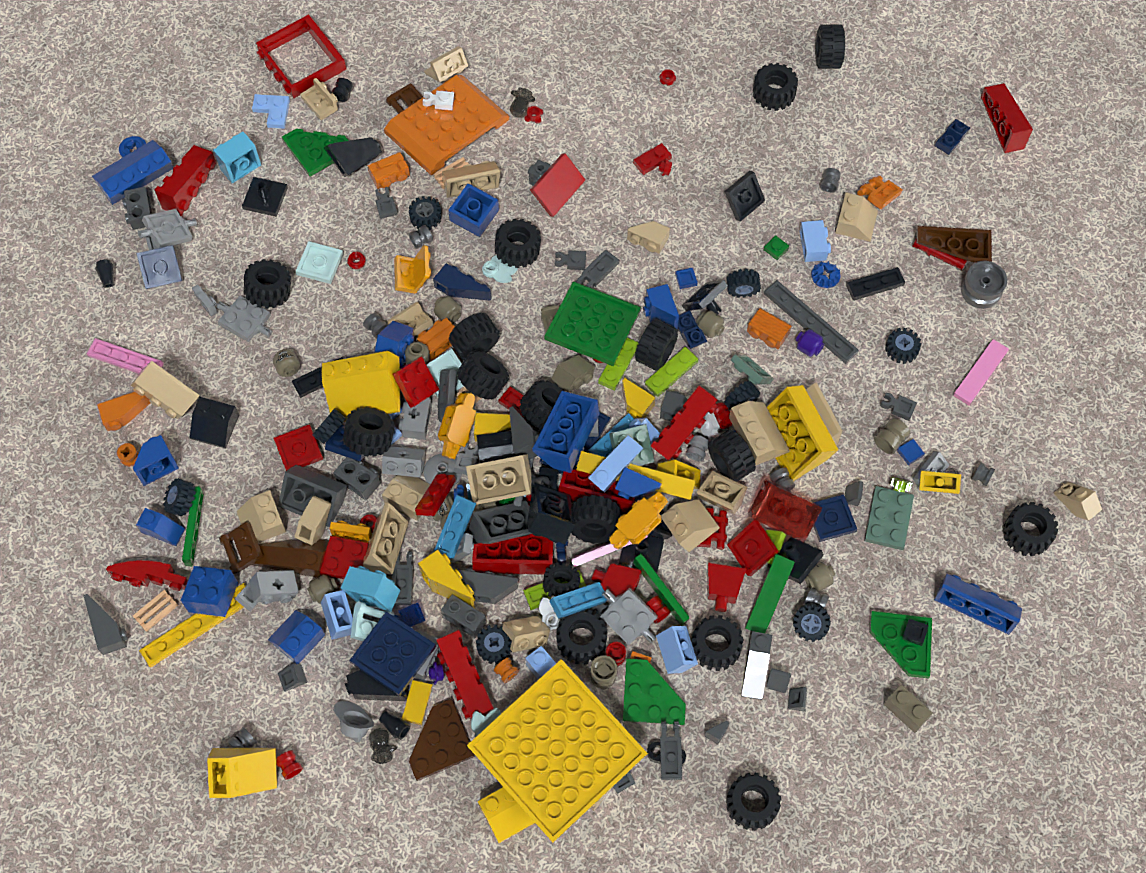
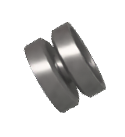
[961,261,1007,309]

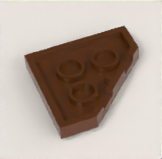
[409,699,475,781]

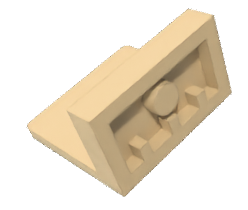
[424,46,468,82]

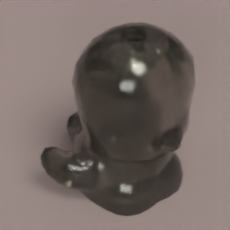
[510,87,535,118]
[368,728,398,764]

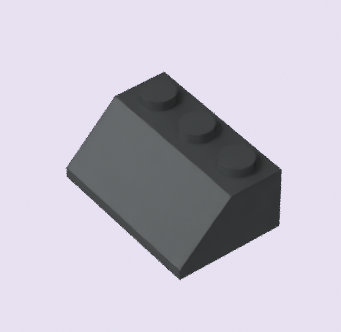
[278,465,347,527]
[469,500,532,544]

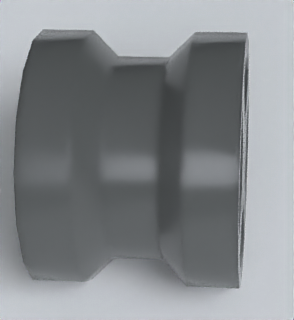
[972,462,995,486]

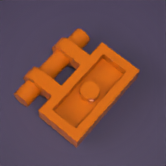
[857,176,903,209]

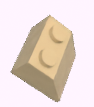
[835,193,878,242]
[697,471,748,515]
[382,475,430,521]
[236,490,286,543]
[661,499,720,552]

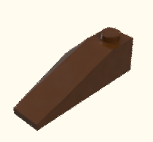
[917,226,992,263]
[252,539,329,578]

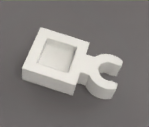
[423,91,454,110]
[700,412,721,442]

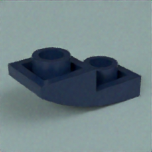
[935,119,970,155]
[678,311,707,349]

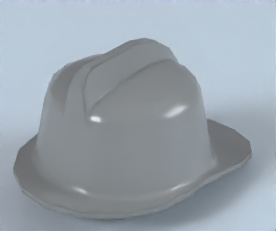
[333,701,374,742]

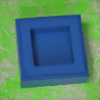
[675,267,698,289]
[897,439,925,465]

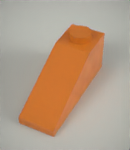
[97,392,150,431]

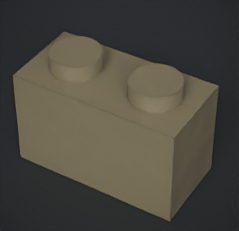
[551,354,595,392]
[884,684,933,733]

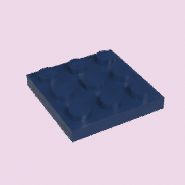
[349,611,436,696]

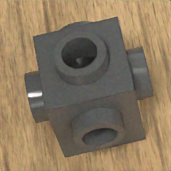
[528,160,551,186]

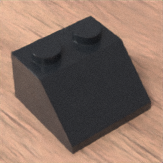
[189,396,240,449]
[477,431,517,463]

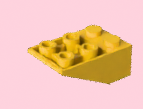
[418,550,475,609]
[207,748,277,798]

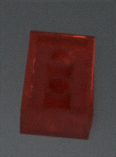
[748,479,822,543]

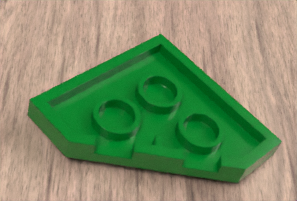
[282,128,349,177]
[869,611,932,679]
[623,659,686,725]

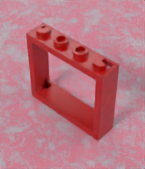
[256,14,346,99]

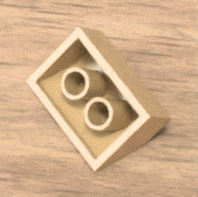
[442,161,500,198]
[131,361,200,419]
[806,382,842,446]
[729,401,790,465]
[466,454,531,505]
[363,502,408,574]

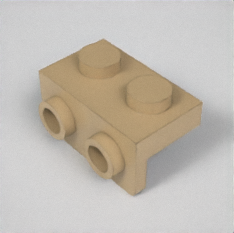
[300,78,338,120]
[387,302,434,337]
[502,616,550,653]

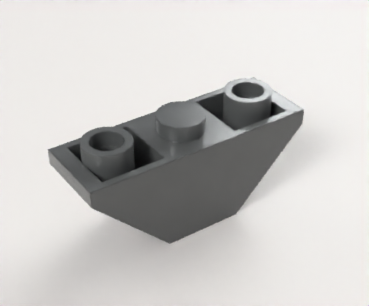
[459,569,519,604]

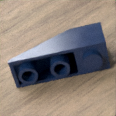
[433,263,492,301]

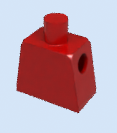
[707,562,746,612]
[591,564,642,597]

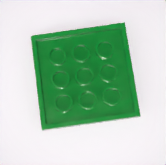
[544,282,641,366]

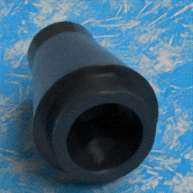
[95,259,114,288]
[379,711,410,740]

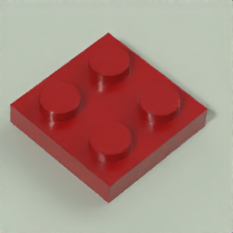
[393,356,439,408]
[274,424,323,471]
[727,520,779,576]
[320,536,369,579]

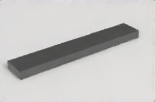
[764,280,859,364]

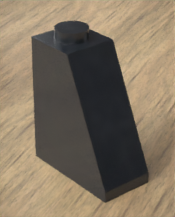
[324,137,382,177]
[344,670,407,701]

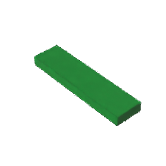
[182,486,204,567]
[633,554,690,626]
[745,554,795,633]

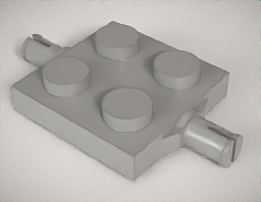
[138,209,197,248]
[217,296,272,342]
[600,588,658,645]

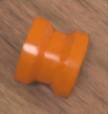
[117,443,139,467]
[494,658,519,683]

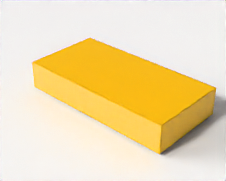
[402,680,433,725]

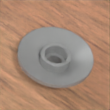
[424,454,462,486]

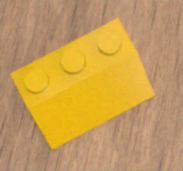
[477,787,535,843]

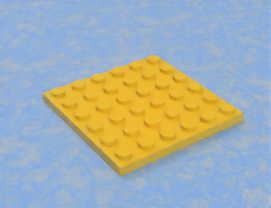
[467,659,648,843]

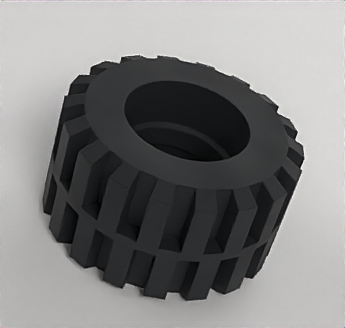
[815,24,845,69]
[753,63,798,111]
[495,219,541,268]
[244,259,291,309]
[449,313,500,360]
[635,319,678,371]
[457,350,509,400]
[520,380,564,431]
[343,407,395,457]
[708,430,756,482]
[571,495,621,544]
[1003,502,1058,556]
[556,610,607,665]
[691,615,744,671]
[726,772,781,831]

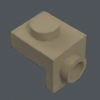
[541,305,559,334]

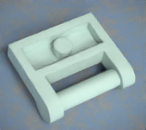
[350,601,394,641]

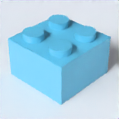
[213,132,261,184]
[341,566,400,612]

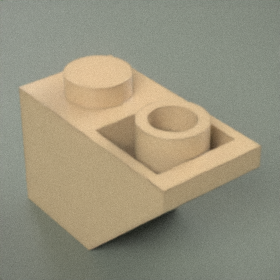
[627,221,670,254]
[1054,482,1102,521]
[294,496,331,545]

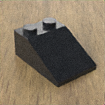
[527,482,575,544]

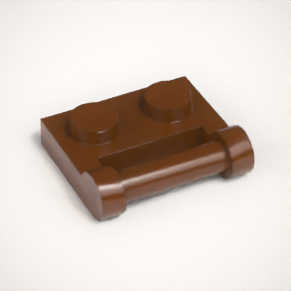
[386,83,423,114]
[219,522,263,574]

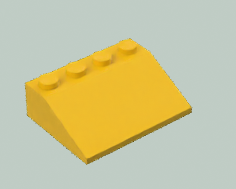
[322,351,400,422]
[767,385,839,481]

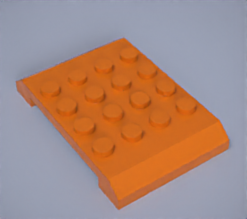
[384,75,509,175]

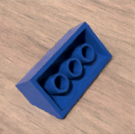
[92,140,173,205]
[532,391,599,473]
[934,574,1022,635]

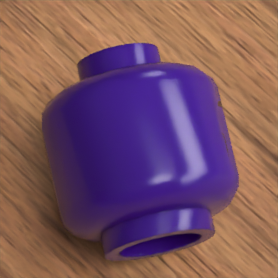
[796,329,825,357]

